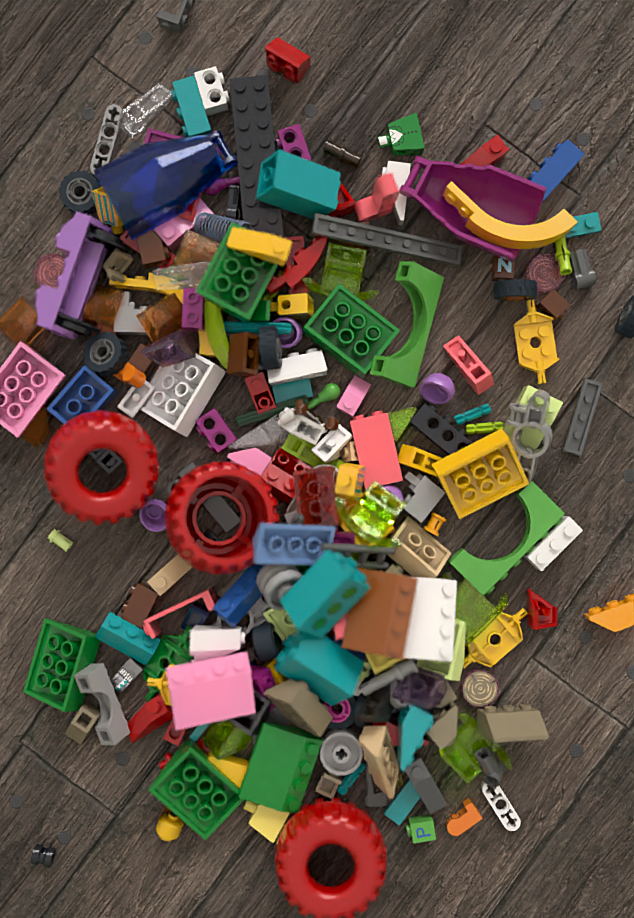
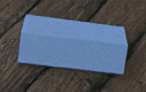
[253,523,336,565]

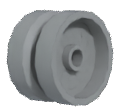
[256,564,302,610]
[320,727,363,775]

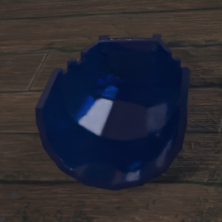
[93,131,238,240]

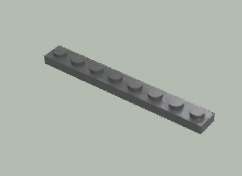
[311,213,463,266]

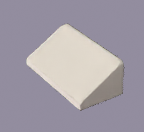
[117,381,156,418]

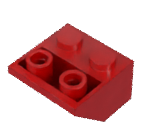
[265,37,311,84]
[261,447,312,505]

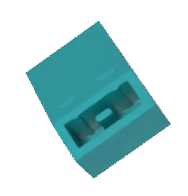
[397,700,434,771]

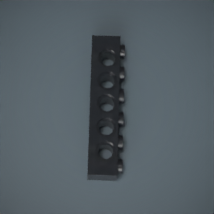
[408,404,476,456]

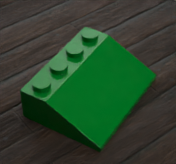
[195,222,278,324]
[303,283,400,379]
[23,618,100,712]
[238,722,323,813]
[148,738,244,840]

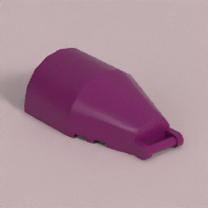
[399,156,546,263]

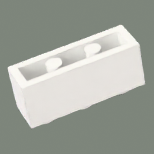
[523,516,583,571]

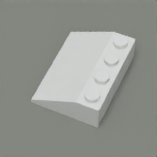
[140,342,226,437]
[403,577,457,662]

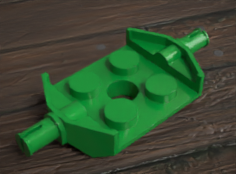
[142,625,194,701]

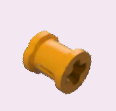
[423,512,447,536]

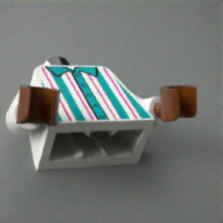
[277,400,339,445]

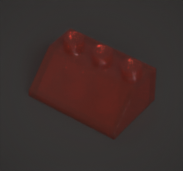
[293,466,342,526]

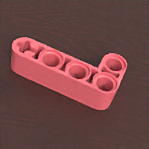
[355,173,400,222]

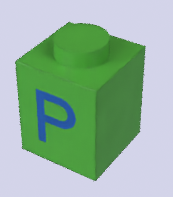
[406,814,436,844]

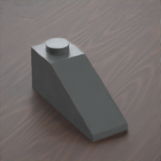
[405,753,448,814]

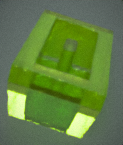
[388,407,417,442]

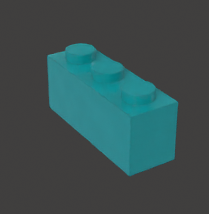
[171,76,213,141]
[95,612,161,666]

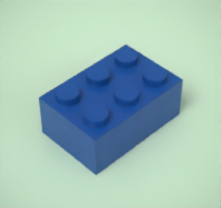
[47,365,118,424]

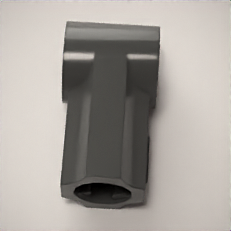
[569,249,596,290]
[475,747,505,787]

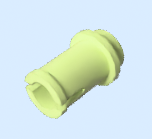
[48,529,74,552]

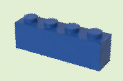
[527,139,584,201]
[213,563,267,628]

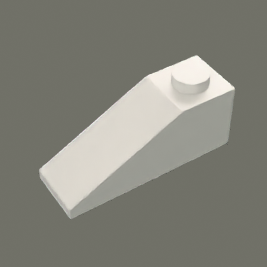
[382,161,411,225]

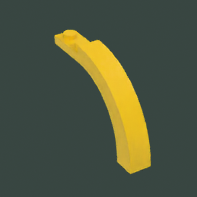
[443,182,577,249]
[109,272,217,358]

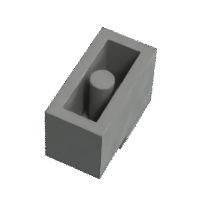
[114,291,156,336]
[402,471,446,523]

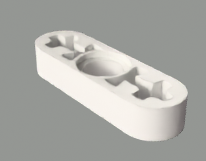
[481,781,521,831]

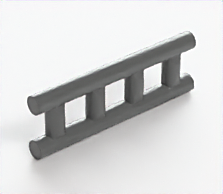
[314,543,395,569]

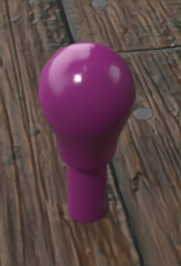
[204,176,240,195]

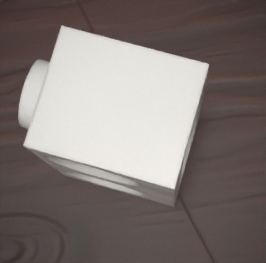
[194,66,230,116]

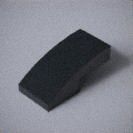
[89,449,123,474]

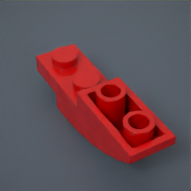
[266,237,327,296]

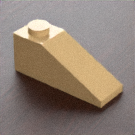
[147,555,193,596]

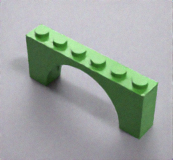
[370,262,444,388]
[448,481,565,596]

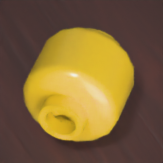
[156,812,184,841]

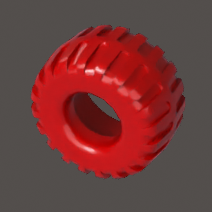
[44,410,159,525]
[165,462,279,575]
[275,797,387,918]

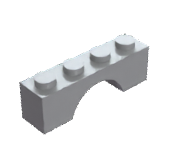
[74,663,131,745]

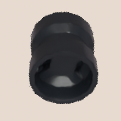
[31,844,56,868]

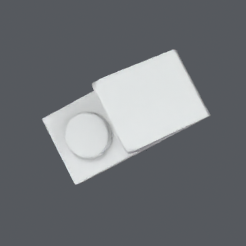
[312,424,352,463]

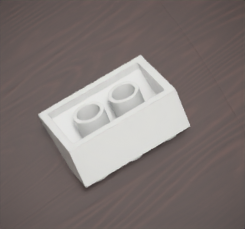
[267,348,327,387]

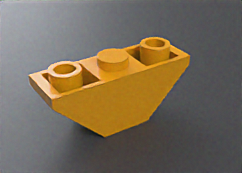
[584,593,634,632]

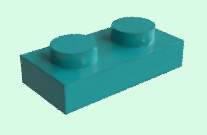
[565,212,601,239]

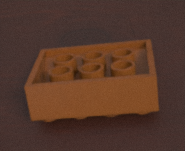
[342,568,418,660]

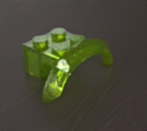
[302,243,379,301]
[335,480,406,548]
[455,578,508,647]
[438,712,512,784]

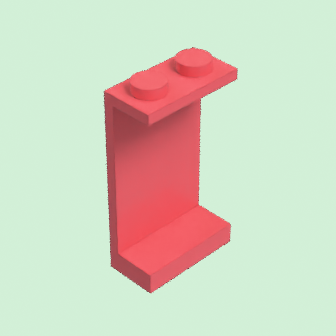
[349,410,403,489]
[143,587,219,638]

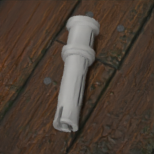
[359,658,419,696]

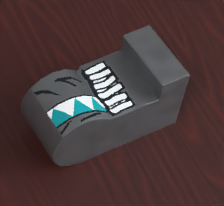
[111,657,145,693]

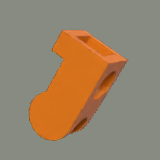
[114,362,146,388]
[445,797,483,836]

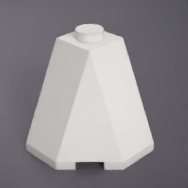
[190,625,246,663]

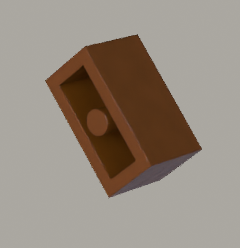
[227,332,260,377]
[121,582,159,629]

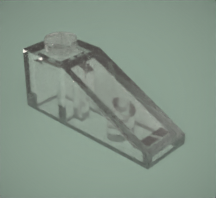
[118,83,173,138]
[153,261,211,290]
[228,415,289,450]

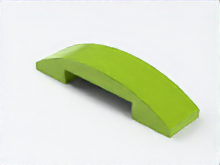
[204,299,229,369]
[281,433,345,469]

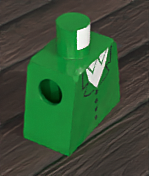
[378,113,425,156]

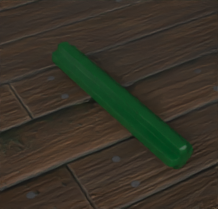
[236,395,309,426]

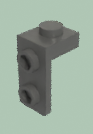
[157,0,195,33]

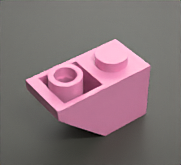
[227,448,272,476]

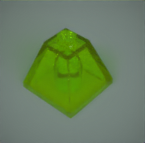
[203,719,252,760]

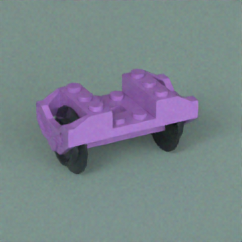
[35,211,129,340]

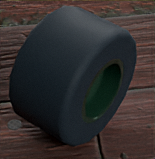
[252,622,281,661]

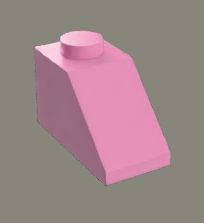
[336,375,371,417]

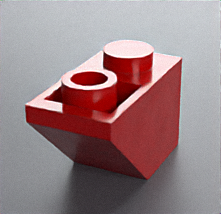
[244,370,276,414]

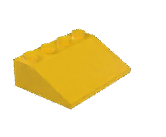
[432,429,529,519]

